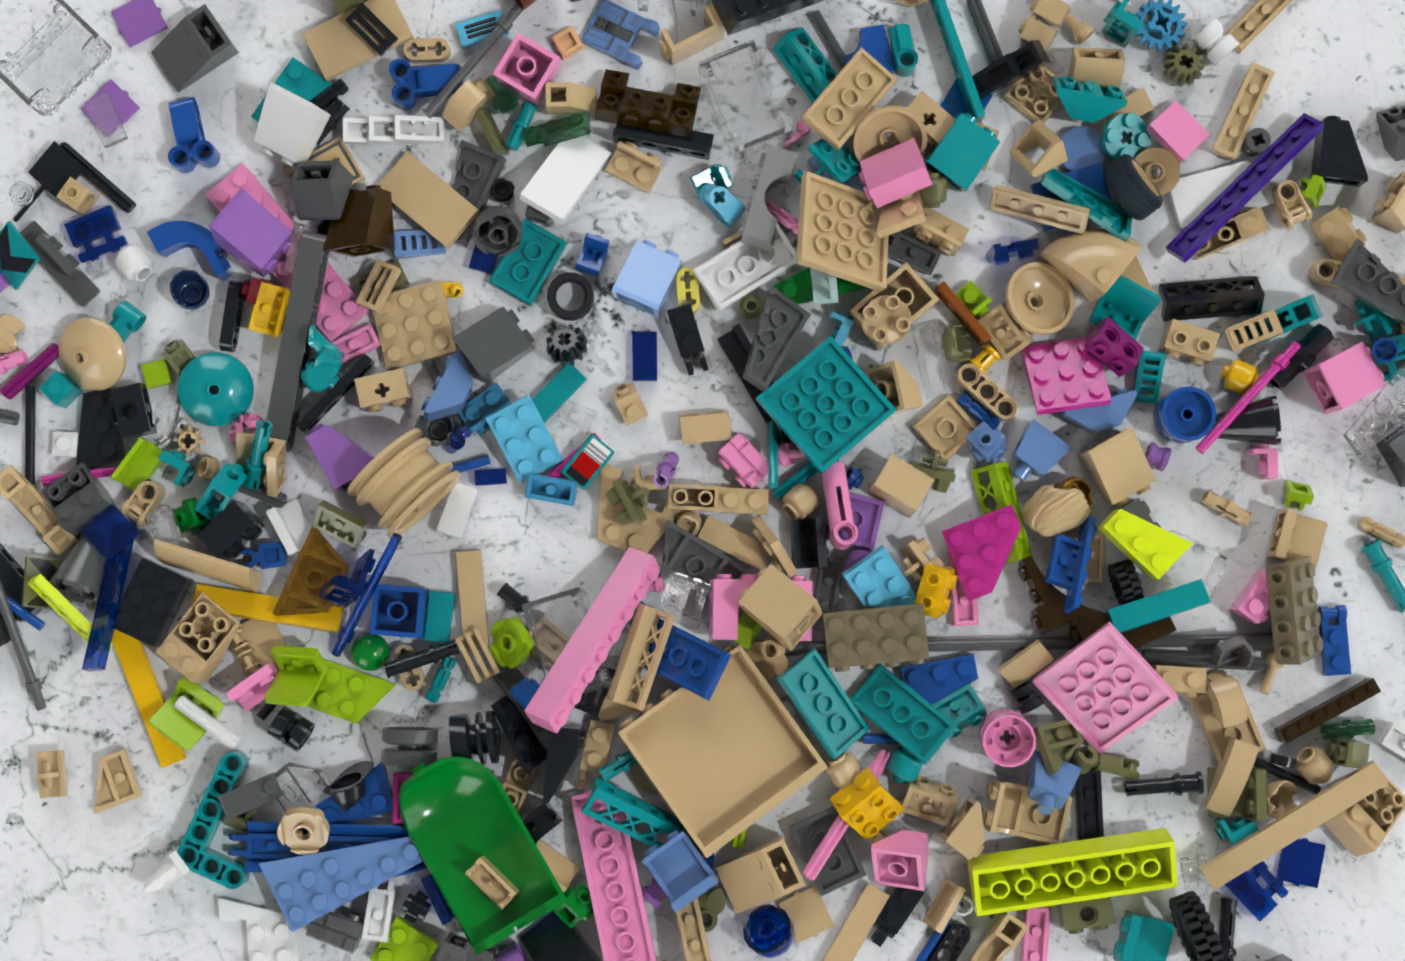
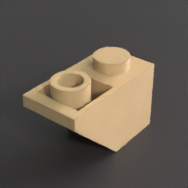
[545,82,597,115]

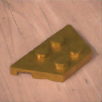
[272,527,350,616]

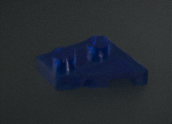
[986,239,1040,265]

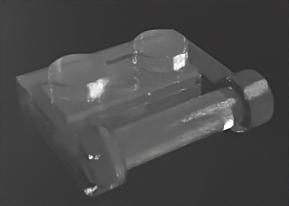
[658,570,712,631]

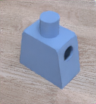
[1012,419,1072,482]
[1027,751,1082,815]

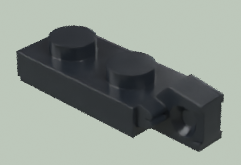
[871,887,924,947]

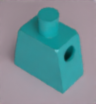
[194,463,247,521]

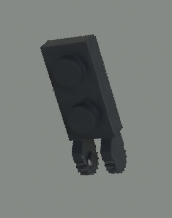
[667,303,709,376]

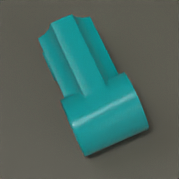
[888,23,918,77]
[109,300,147,343]

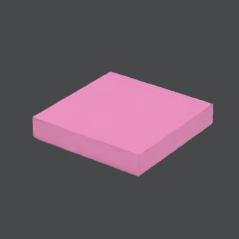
[1146,100,1210,164]

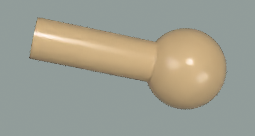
[1259,649,1284,695]

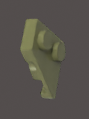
[1033,720,1084,776]

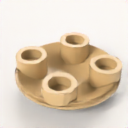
[861,295,911,345]

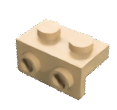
[1311,206,1367,262]

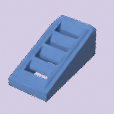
[394,230,446,259]

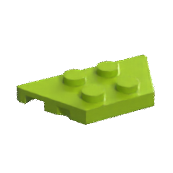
[309,658,396,724]

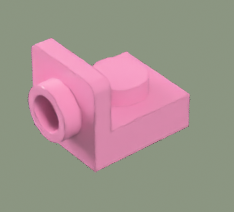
[1246,444,1278,480]

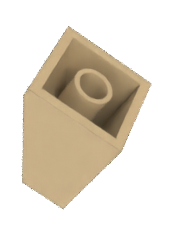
[1078,426,1156,507]
[738,564,823,651]

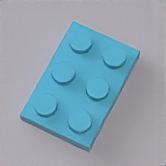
[485,394,563,483]
[841,545,916,609]

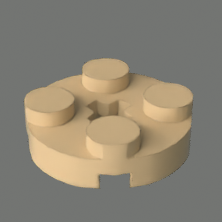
[277,807,330,855]

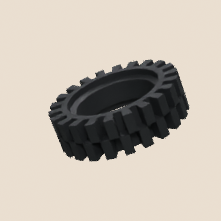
[1169,891,1224,961]

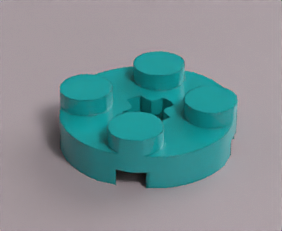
[1101,113,1151,161]

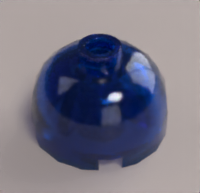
[743,904,795,958]

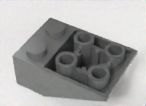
[151,4,239,93]

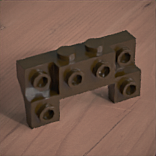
[595,69,701,138]

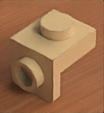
[611,383,648,426]

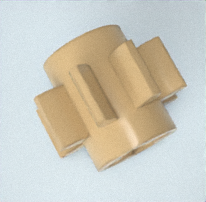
[173,425,207,456]

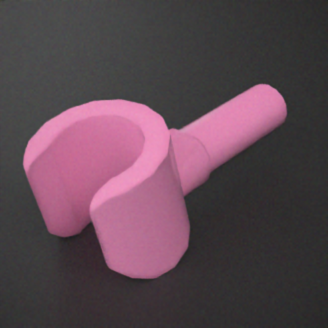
[784,120,812,149]

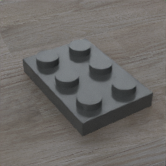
[789,805,866,896]

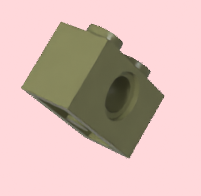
[1057,897,1115,934]

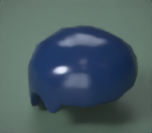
[170,270,210,310]

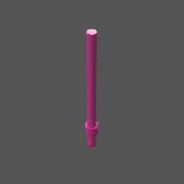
[1195,341,1301,454]

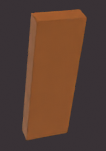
[934,281,992,346]

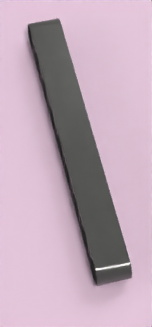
[266,231,330,452]

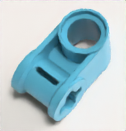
[699,183,746,228]

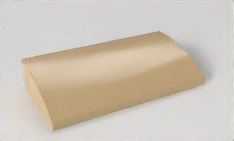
[302,0,414,81]
[154,539,264,593]

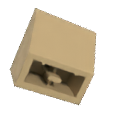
[1372,171,1405,234]

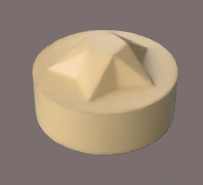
[676,511,701,535]

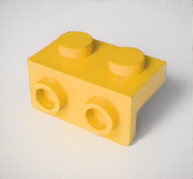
[247,281,291,338]
[914,563,958,618]

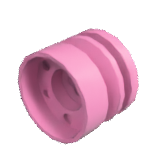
[979,709,1036,767]

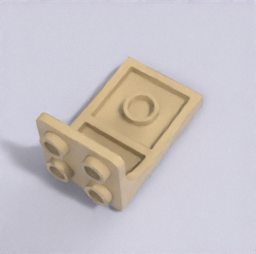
[982,778,1073,844]

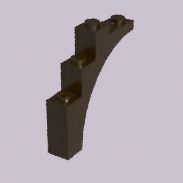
[1017,556,1177,649]

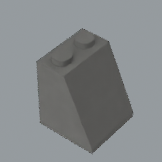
[453,306,535,384]

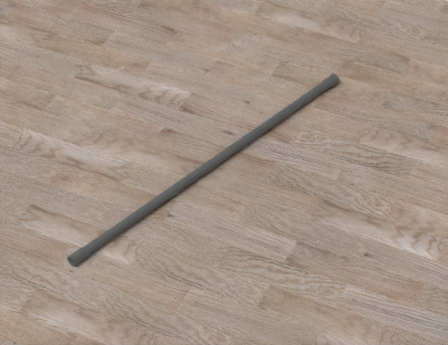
[785,633,1274,656]

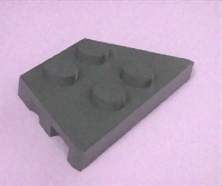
[661,520,749,600]

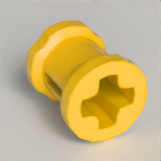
[968,343,1001,374]

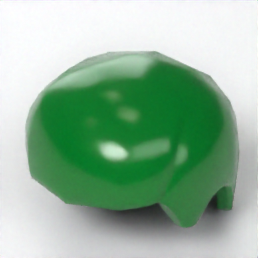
[351,633,390,671]

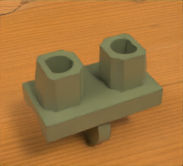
[910,450,956,493]
[605,479,650,525]

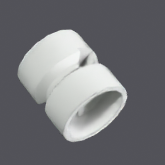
[1192,18,1239,66]

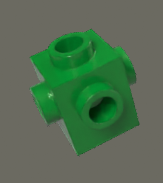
[173,497,212,535]
[553,882,594,929]

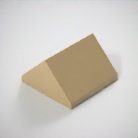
[867,454,935,518]

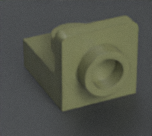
[161,339,196,377]

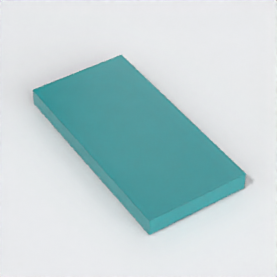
[776,648,870,760]
[850,664,958,766]

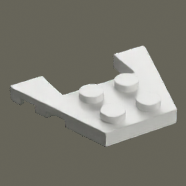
[218,897,300,961]

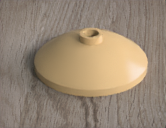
[853,105,927,162]
[1006,262,1074,335]
[58,317,126,391]

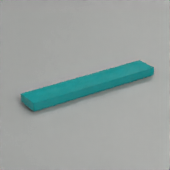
[930,0,985,123]

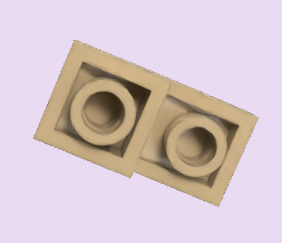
[503,755,538,813]

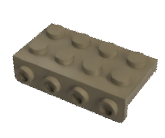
[1266,556,1323,665]
[823,603,929,672]

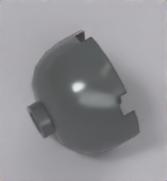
[473,206,523,257]

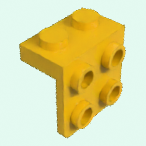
[829,767,904,840]

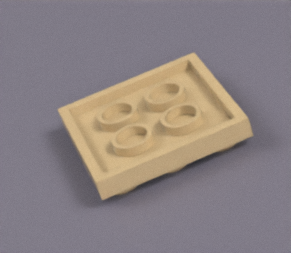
[373,280,459,371]

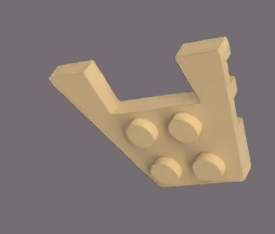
[597,464,683,553]

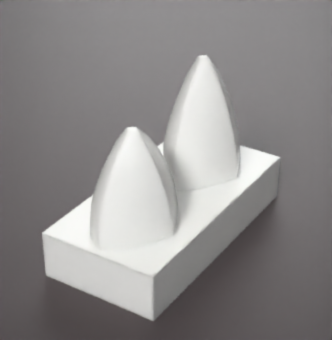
[143,850,190,895]

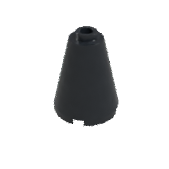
[1211,396,1281,445]

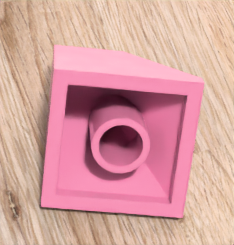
[871,830,929,891]

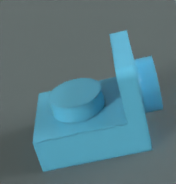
[828,310,854,347]

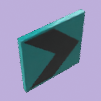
[0,221,40,290]

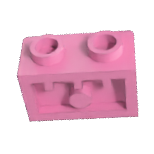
[226,663,279,711]

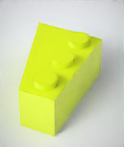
[1097,509,1193,580]

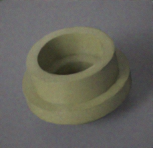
[739,294,763,319]

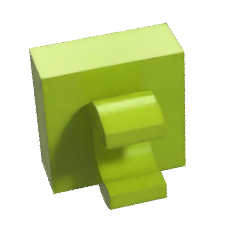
[1300,174,1327,208]
[1283,480,1314,511]

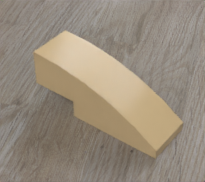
[1204,737,1260,816]

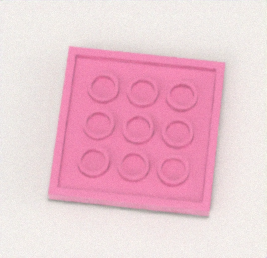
[1032,621,1178,753]

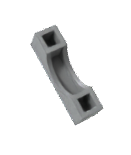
[738,145,797,251]

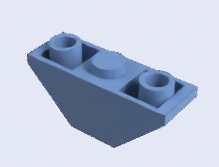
[421,349,473,422]
[1060,388,1137,434]

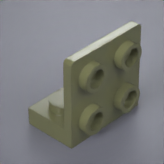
[1207,767,1267,821]

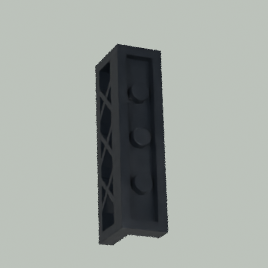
[613,124,714,160]
[1159,276,1265,322]
[717,324,773,424]

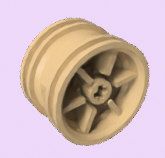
[347,428,462,539]

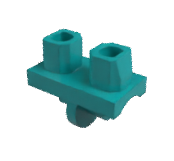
[1354,299,1397,341]

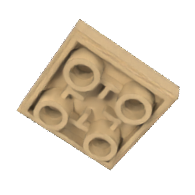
[1003,66,1062,124]

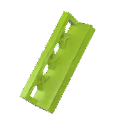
[971,461,1032,564]

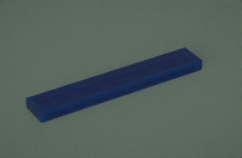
[82,523,137,672]

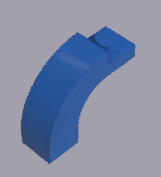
[147,221,232,281]

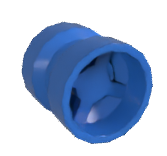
[1372,338,1399,363]

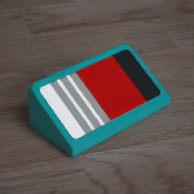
[561,433,615,490]

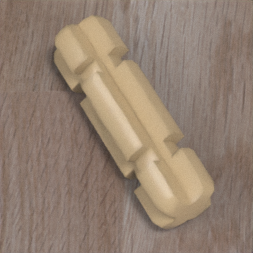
[1358,516,1405,548]

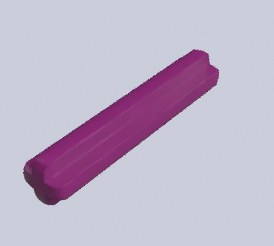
[0,343,59,399]

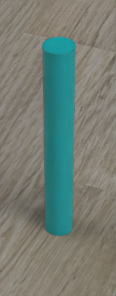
[767,421,778,488]

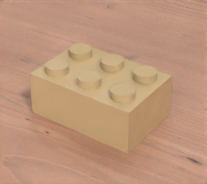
[848,262,939,351]

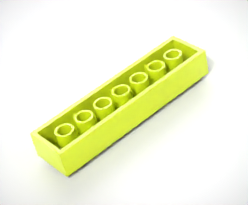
[967,828,1178,916]

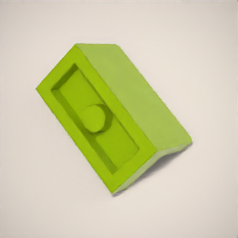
[111,437,163,492]

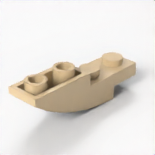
[668,484,769,515]

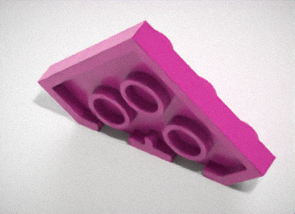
[941,505,1021,601]

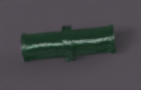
[1320,719,1375,740]

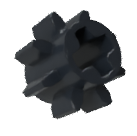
[400,890,432,924]

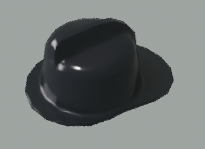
[323,761,374,811]

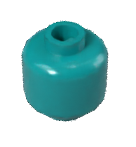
[887,746,923,784]

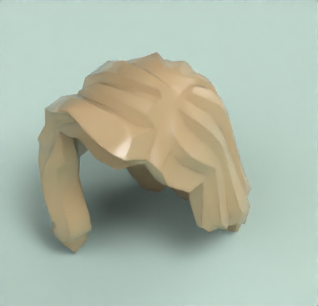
[1021,482,1091,537]

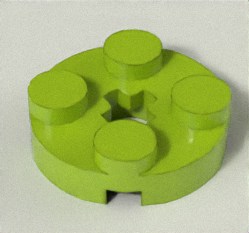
[490,617,534,668]

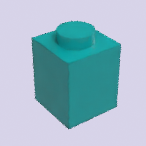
[38,371,83,409]

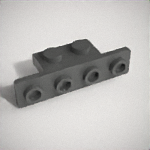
[20,221,100,307]

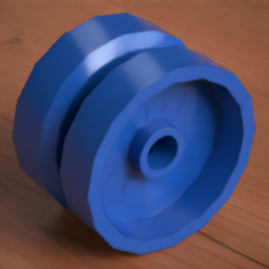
[1153,386,1217,444]

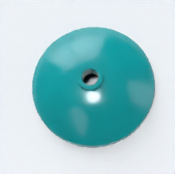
[177,352,254,426]

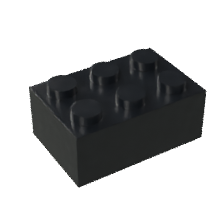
[108,557,194,647]

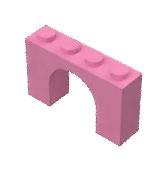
[709,574,812,641]

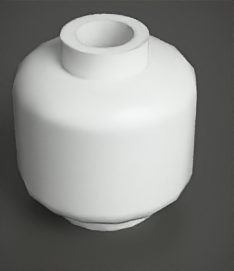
[116,245,154,282]

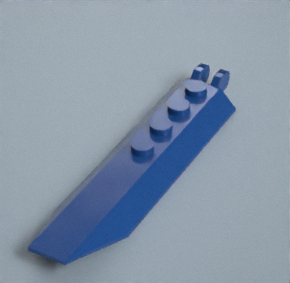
[228,821,428,877]

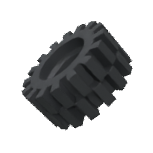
[1108,559,1144,605]

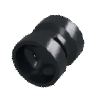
[1010,681,1043,714]

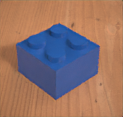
[370,584,429,638]

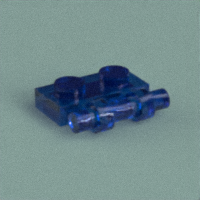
[64,205,128,263]
[1224,861,1288,922]

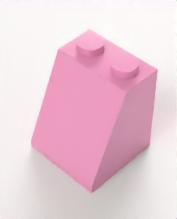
[1303,341,1386,414]

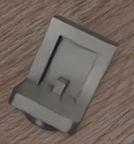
[1211,635,1256,669]

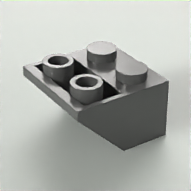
[1376,106,1405,162]
[290,160,354,220]
[41,462,118,537]

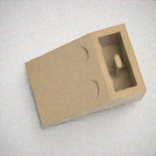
[156,592,240,684]
[1324,770,1405,857]
[715,835,806,914]

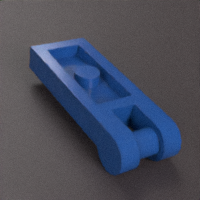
[1317,605,1351,676]

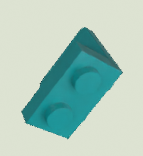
[1088,275,1161,340]
[1113,910,1174,961]

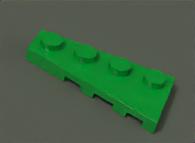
[773,267,867,305]

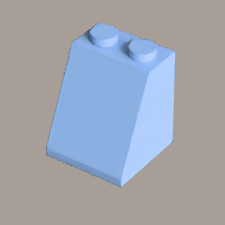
[612,240,682,318]

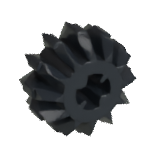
[546,324,588,367]

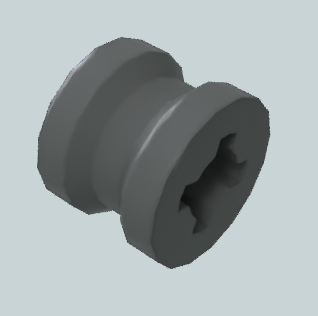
[1241,128,1271,156]

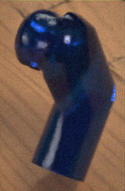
[446,425,471,454]

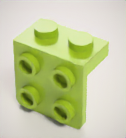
[264,646,328,707]
[149,676,224,751]

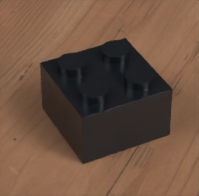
[197,501,266,559]

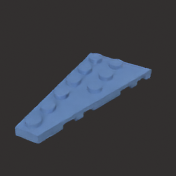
[259,837,423,932]

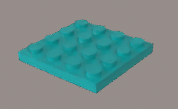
[755,336,896,475]

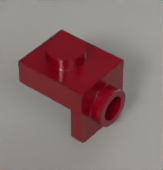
[241,275,274,304]

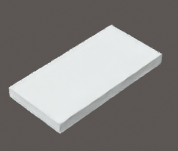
[519,128,611,224]
[1169,158,1275,230]
[692,223,797,312]

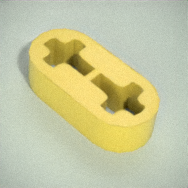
[676,267,700,314]

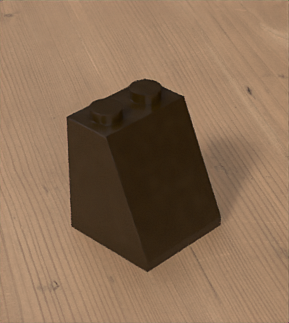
[325,185,395,257]

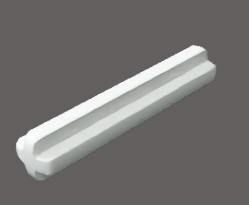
[174,695,241,749]

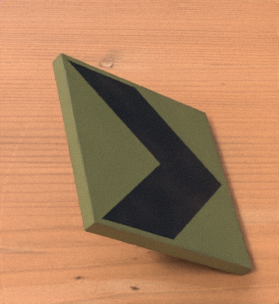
[22,557,72,610]

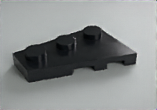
[76,388,126,469]

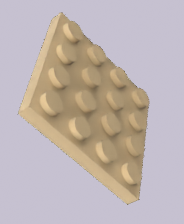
[796,171,889,292]

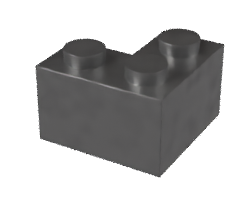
[436,932,497,961]

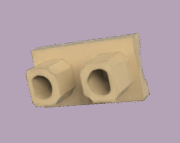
[899,538,945,581]
[36,750,67,798]

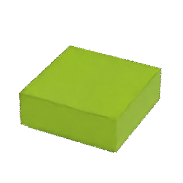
[141,359,173,390]

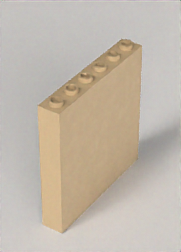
[616,644,828,858]

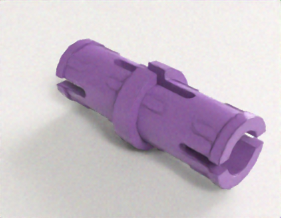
[653,452,679,488]

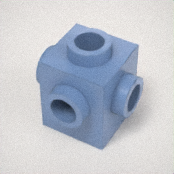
[966,421,1007,465]

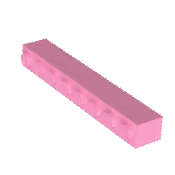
[524,547,660,734]

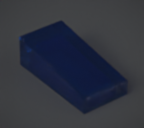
[474,468,507,486]

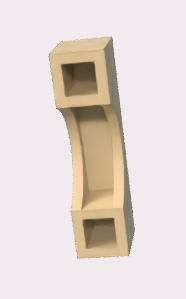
[968,912,1029,961]

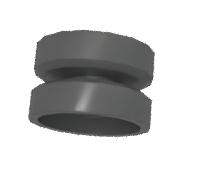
[381,727,438,768]

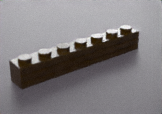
[1274,677,1381,744]

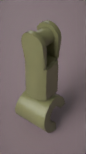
[1069,745,1140,780]

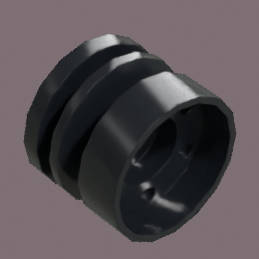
[449,711,501,765]

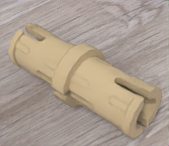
[1201,489,1253,527]

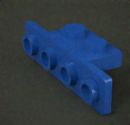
[1045,516,1097,614]

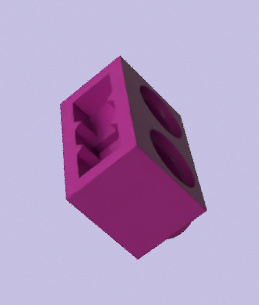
[1084,316,1144,377]

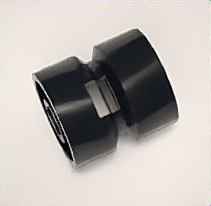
[267,706,315,752]

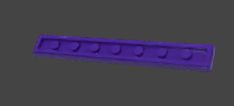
[1166,113,1324,263]

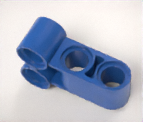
[389,58,463,110]
[168,97,220,173]

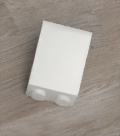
[254,82,331,167]

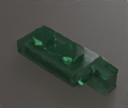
[522,111,591,147]

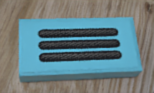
[455,10,509,49]

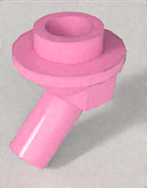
[778,442,804,466]

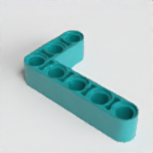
[177,750,250,889]

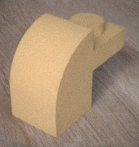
[442,77,498,132]
[1206,669,1248,728]

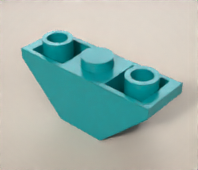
[1052,76,1128,123]

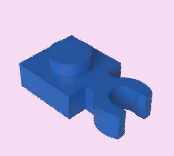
[241,541,288,569]

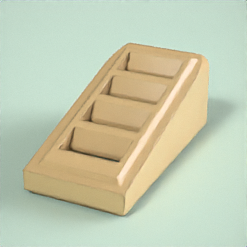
[1224,309,1284,352]

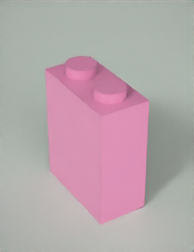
[859,138,933,208]

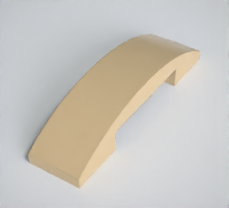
[0,465,79,556]

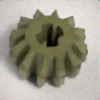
[1162,43,1205,87]

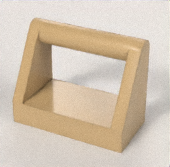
[1010,120,1068,177]

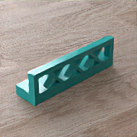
[772,27,838,103]
[581,777,684,848]

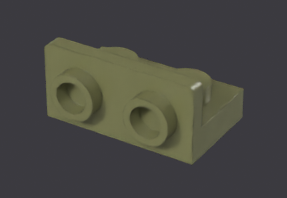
[312,500,367,549]

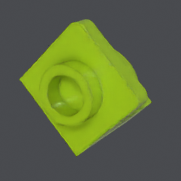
[956,280,992,318]

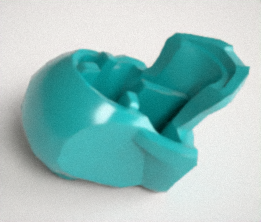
[300,325,345,393]

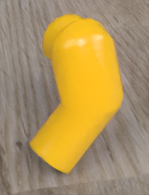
[443,282,464,298]

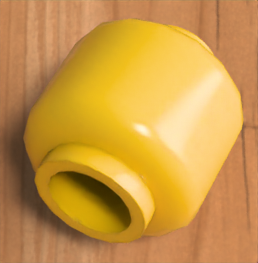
[1221,360,1260,395]

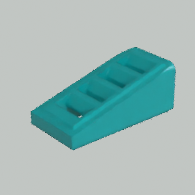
[1133,351,1165,404]

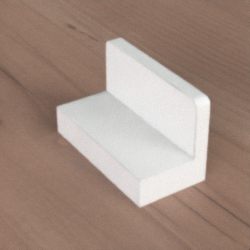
[266,499,312,556]

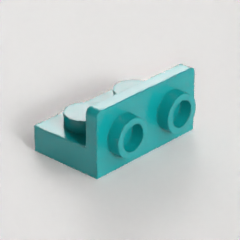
[1102,0,1144,48]
[932,683,987,739]

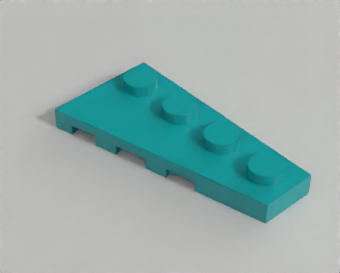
[1041,168,1132,242]

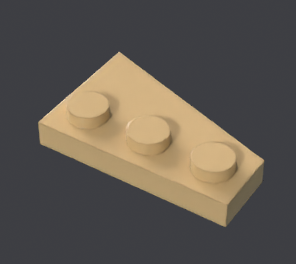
[876,191,927,238]

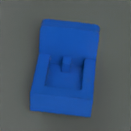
[575,233,609,277]

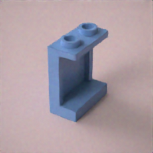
[641,830,719,912]

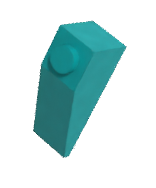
[1245,294,1323,348]

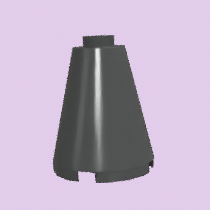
[49,532,106,604]

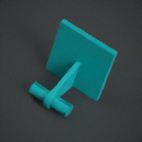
[793,139,862,184]

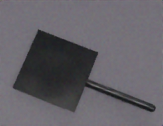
[13,141,85,222]

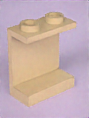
[659,4,725,65]

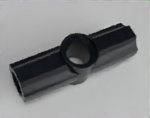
[1269,323,1334,390]

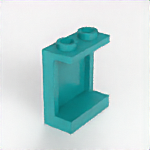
[924,113,1000,192]

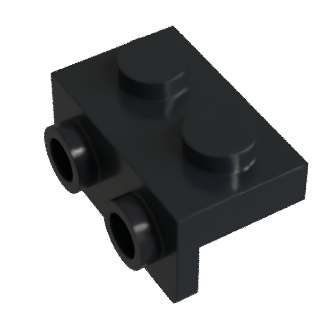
[790,517,830,569]

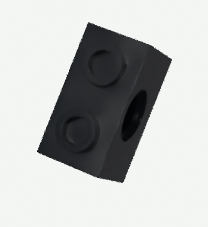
[109,383,157,440]

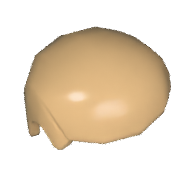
[1266,780,1299,819]

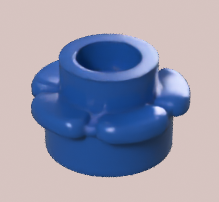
[846,466,864,490]

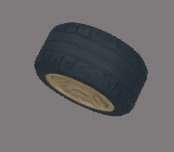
[1103,154,1163,221]

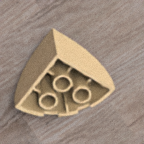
[1036,228,1143,303]

